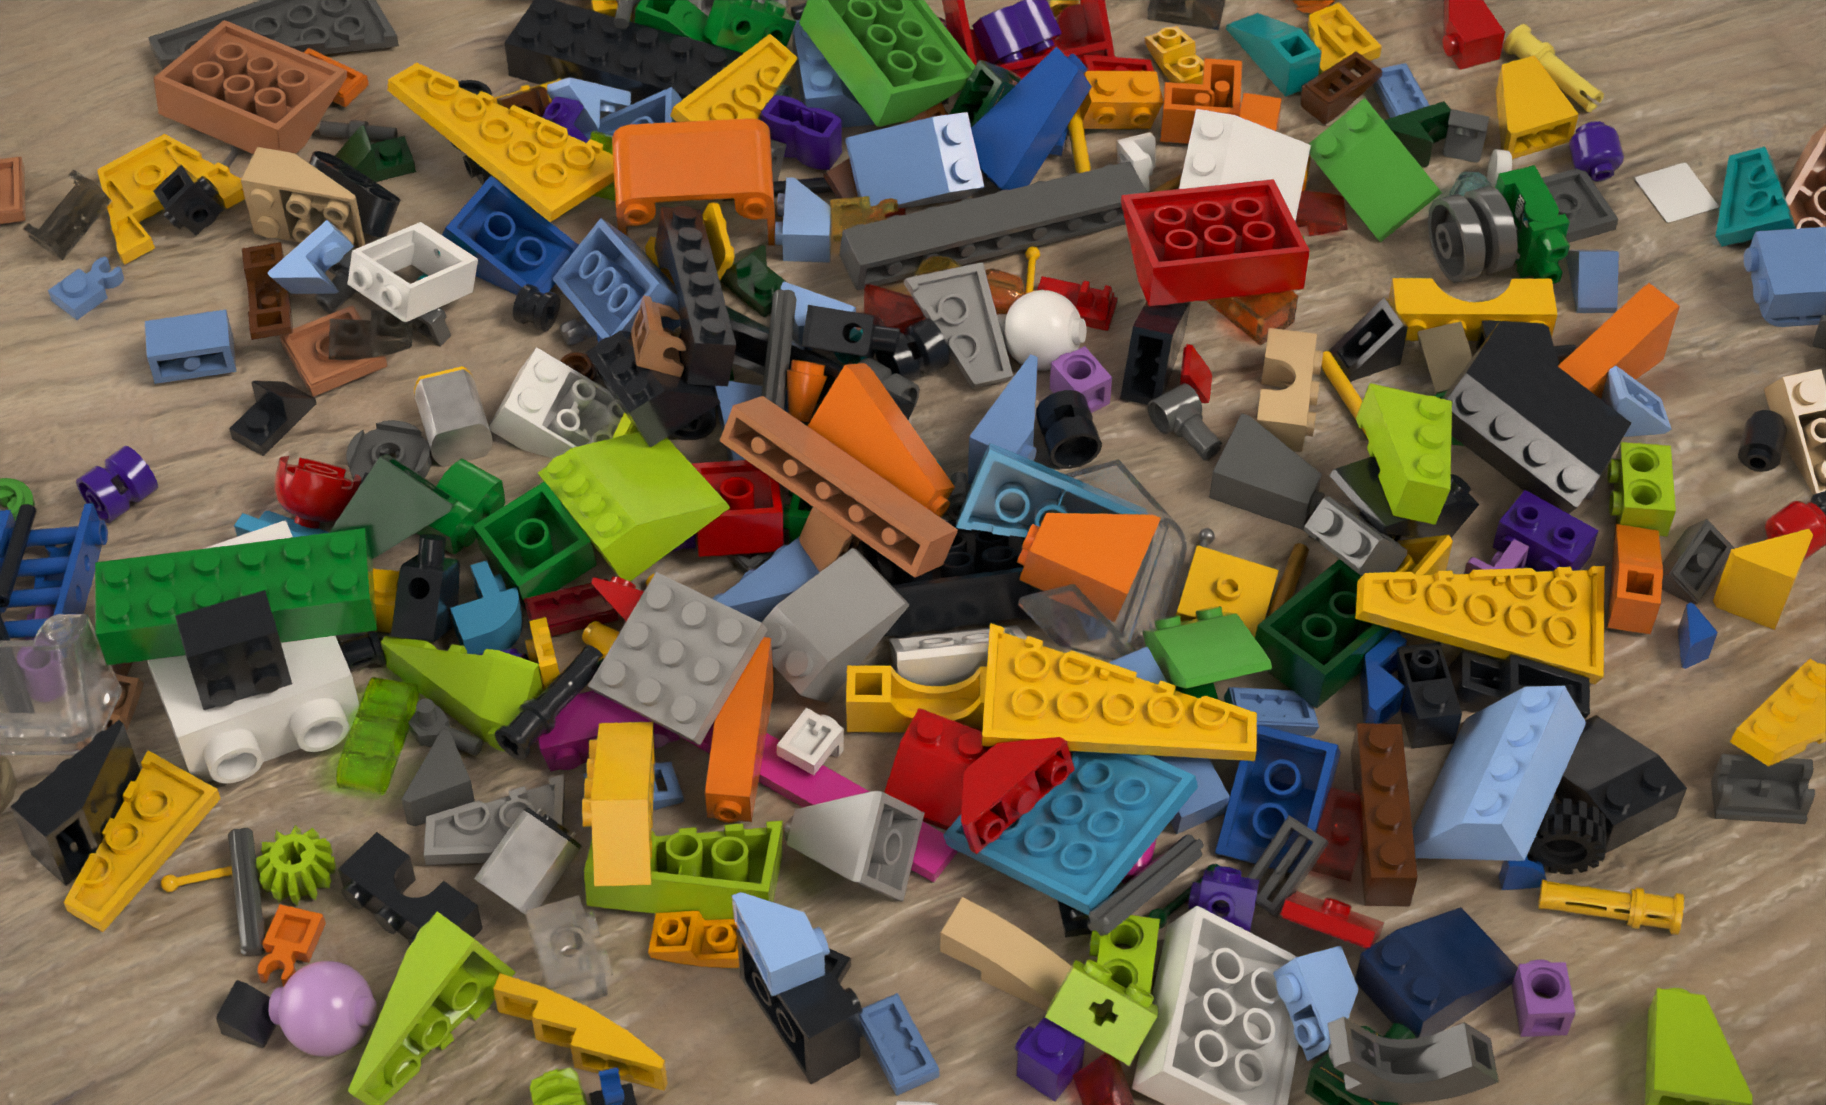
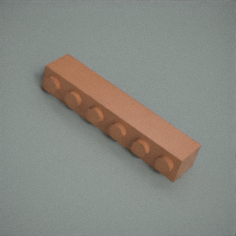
[720,396,958,577]

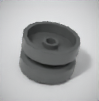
[1428,185,1518,283]

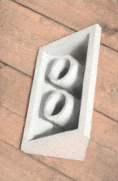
[889,625,1027,686]

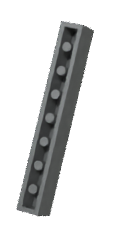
[839,161,1147,291]

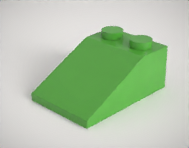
[1309,98,1442,243]
[1143,606,1272,688]

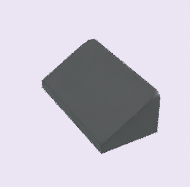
[1662,519,1734,605]

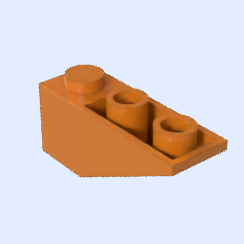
[1607,524,1663,635]

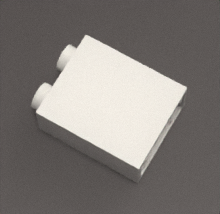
[146,520,364,783]

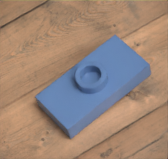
[1373,63,1430,118]
[1224,687,1319,736]
[859,993,940,1096]

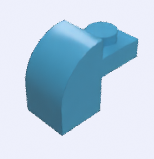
[450,560,523,654]

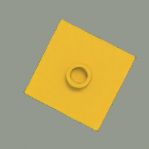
[1176,545,1279,638]

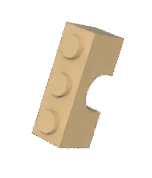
[1256,328,1323,452]

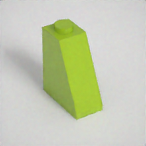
[1645,988,1753,1105]

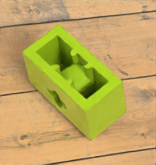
[1045,959,1159,1065]

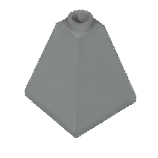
[784,791,924,901]

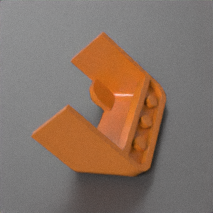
[612,118,775,246]

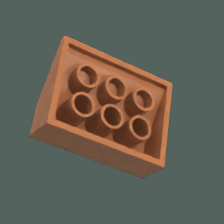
[153,20,347,154]

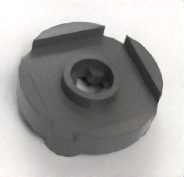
[346,420,432,480]

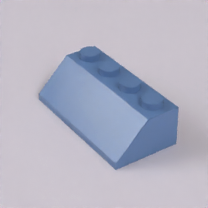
[552,218,680,339]

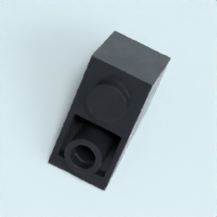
[1396,642,1462,749]

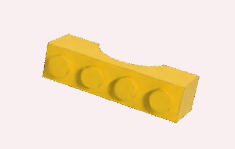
[1388,278,1558,341]
[846,665,987,732]

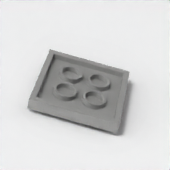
[588,572,768,745]

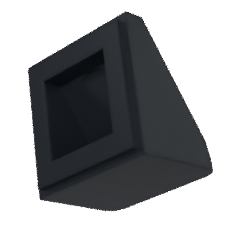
[216,980,276,1048]

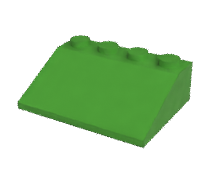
[799,0,975,127]

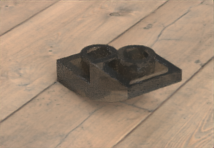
[329,310,412,360]

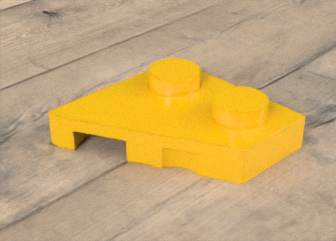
[1307,2,1382,75]
[525,617,560,691]

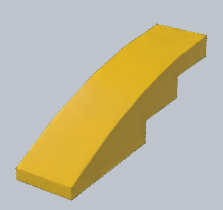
[493,973,667,1091]

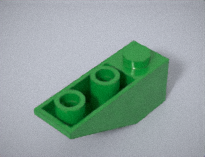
[635,0,744,55]

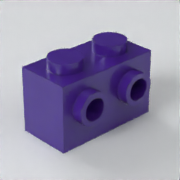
[1492,490,1599,572]

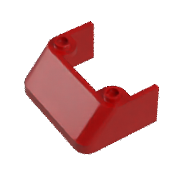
[942,0,1115,79]

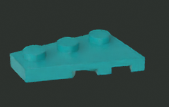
[1716,146,1796,247]

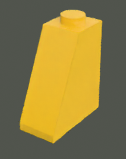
[1496,55,1579,159]

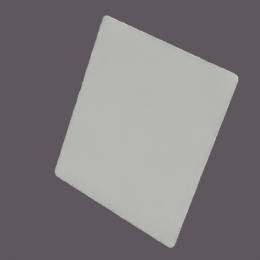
[1635,163,1719,223]

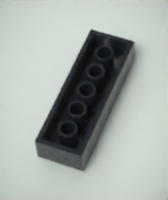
[504,0,741,105]

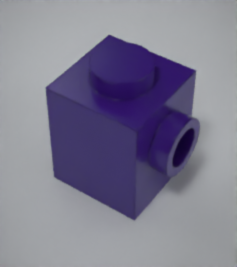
[1015,1016,1085,1102]

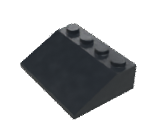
[1442,322,1631,514]
[861,520,1052,637]

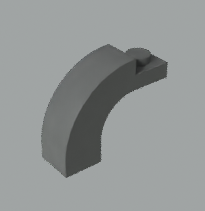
[1328,1017,1499,1103]

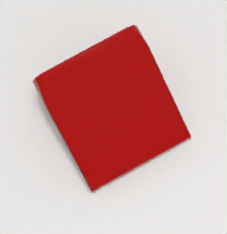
[1180,344,1212,404]

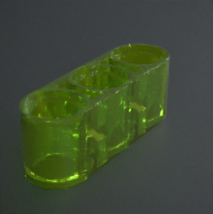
[336,677,419,795]

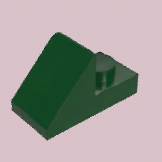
[1383,101,1451,168]
[335,125,416,182]
[720,244,788,318]

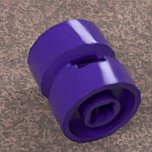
[76,446,158,523]

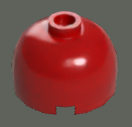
[274,456,362,529]

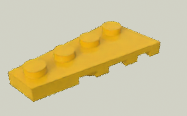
[670,34,798,122]
[1730,658,1826,767]
[64,750,221,932]

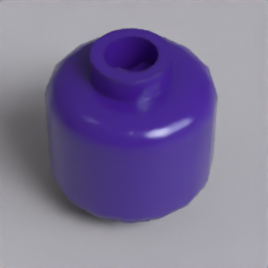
[1569,121,1624,181]

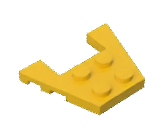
[97,134,245,265]

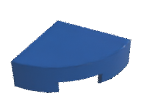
[1499,856,1547,891]

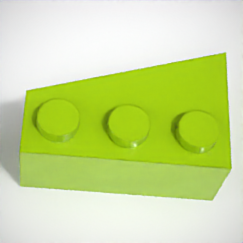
[1356,383,1452,525]

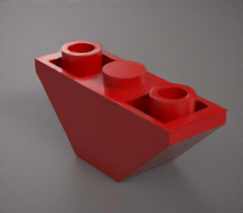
[961,737,1075,855]

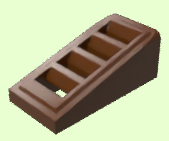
[1301,51,1383,125]

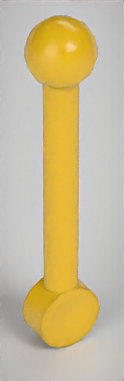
[1025,246,1040,294]
[161,866,232,892]

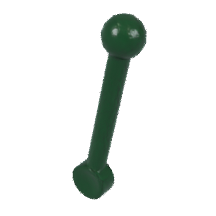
[1149,864,1220,929]

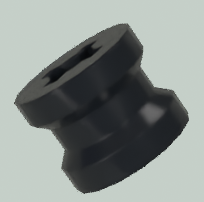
[513,284,560,332]

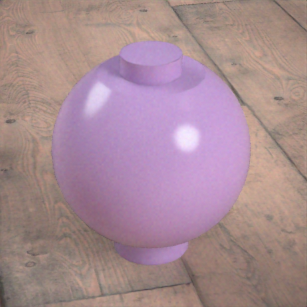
[269,961,377,1057]

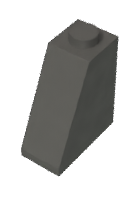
[1209,413,1325,530]

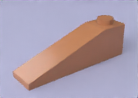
[1783,125,1826,229]

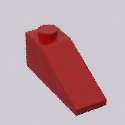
[1442,0,1505,70]

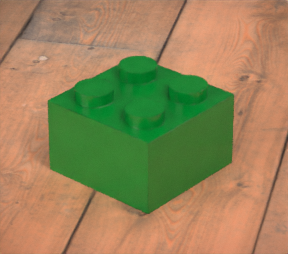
[473,481,597,610]

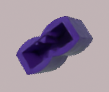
[972,0,1062,65]
[761,95,842,170]

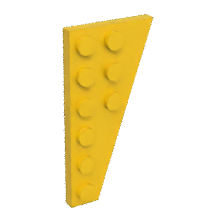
[387,63,614,222]
[1355,566,1605,684]

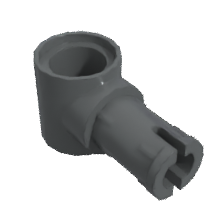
[1148,383,1222,460]

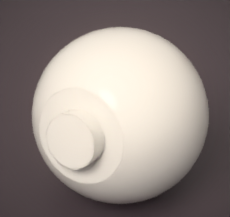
[997,290,1086,371]

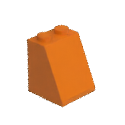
[1017,513,1161,622]

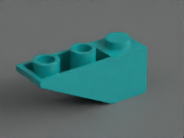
[1226,13,1322,97]

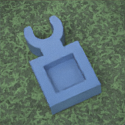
[48,256,124,320]

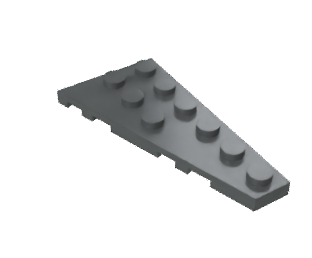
[148,0,399,70]

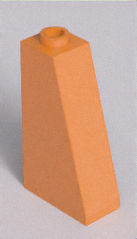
[1558,283,1680,399]
[808,363,955,518]
[705,637,774,823]

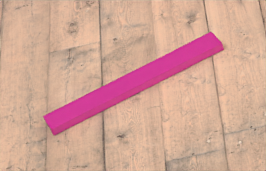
[679,722,958,883]

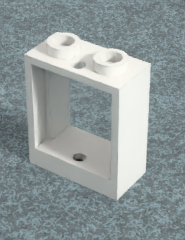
[348,222,478,323]

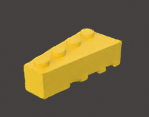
[582,722,655,886]

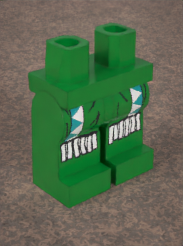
[1495,165,1570,284]

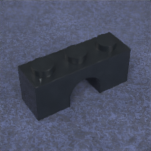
[338,832,483,945]

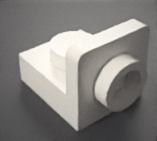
[1117,132,1156,192]
[776,708,844,775]

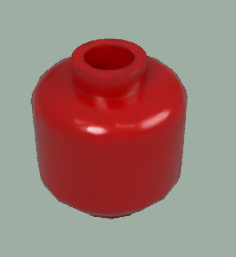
[1764,501,1826,562]

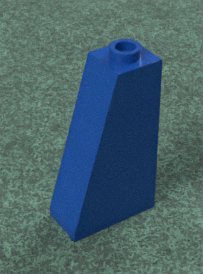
[971,47,1092,191]

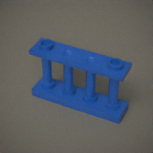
[0,503,108,657]

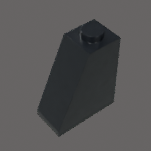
[1120,301,1191,405]

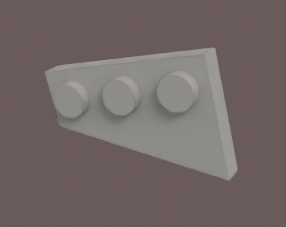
[904,262,1013,389]
[424,774,565,865]

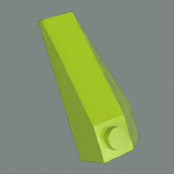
[381,636,543,751]
[348,912,516,1105]

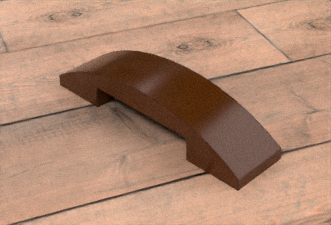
[242,242,293,340]

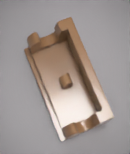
[631,295,686,378]

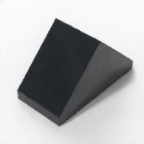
[1328,297,1408,382]

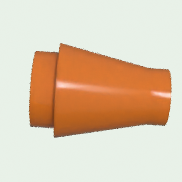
[786,360,827,422]

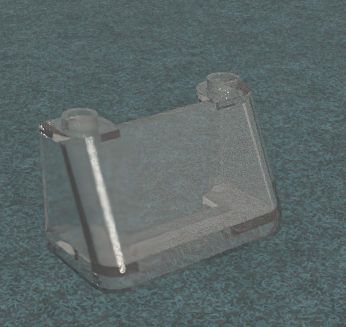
[0,614,122,755]

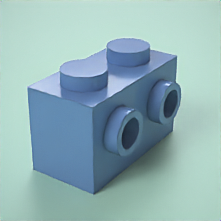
[145,310,236,384]

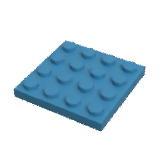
[943,751,1198,915]

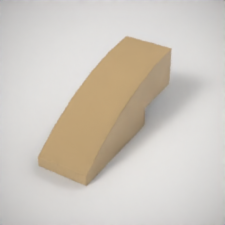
[940,897,1071,1011]

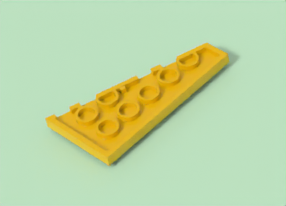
[982,623,1257,761]

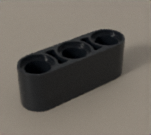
[309,151,400,238]

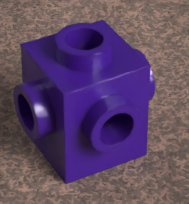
[1188,866,1260,932]

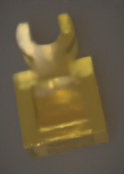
[830,196,898,242]

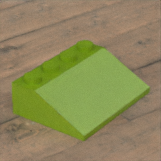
[538,432,730,581]

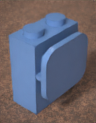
[1744,227,1826,327]

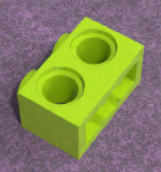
[1607,442,1676,537]
[1089,915,1160,1017]

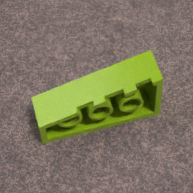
[584,820,783,920]

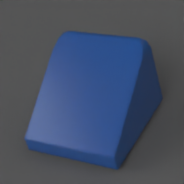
[1678,602,1718,669]

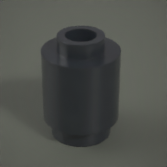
[1738,410,1787,472]

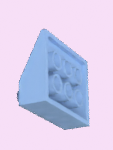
[1413,686,1586,861]

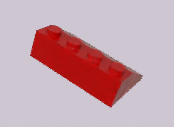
[1121,179,1310,306]

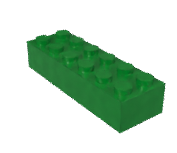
[95,528,377,665]

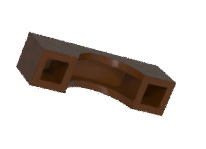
[1351,723,1418,907]

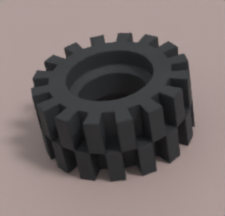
[1527,798,1606,874]

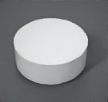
[1487,149,1512,188]

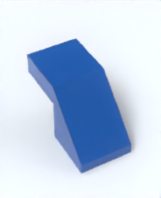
[1360,630,1407,724]

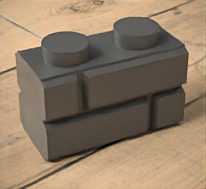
[1304,496,1408,576]

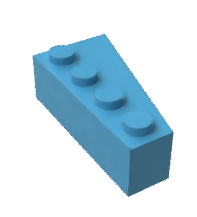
[956,443,1148,538]

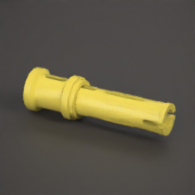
[1503,24,1604,112]

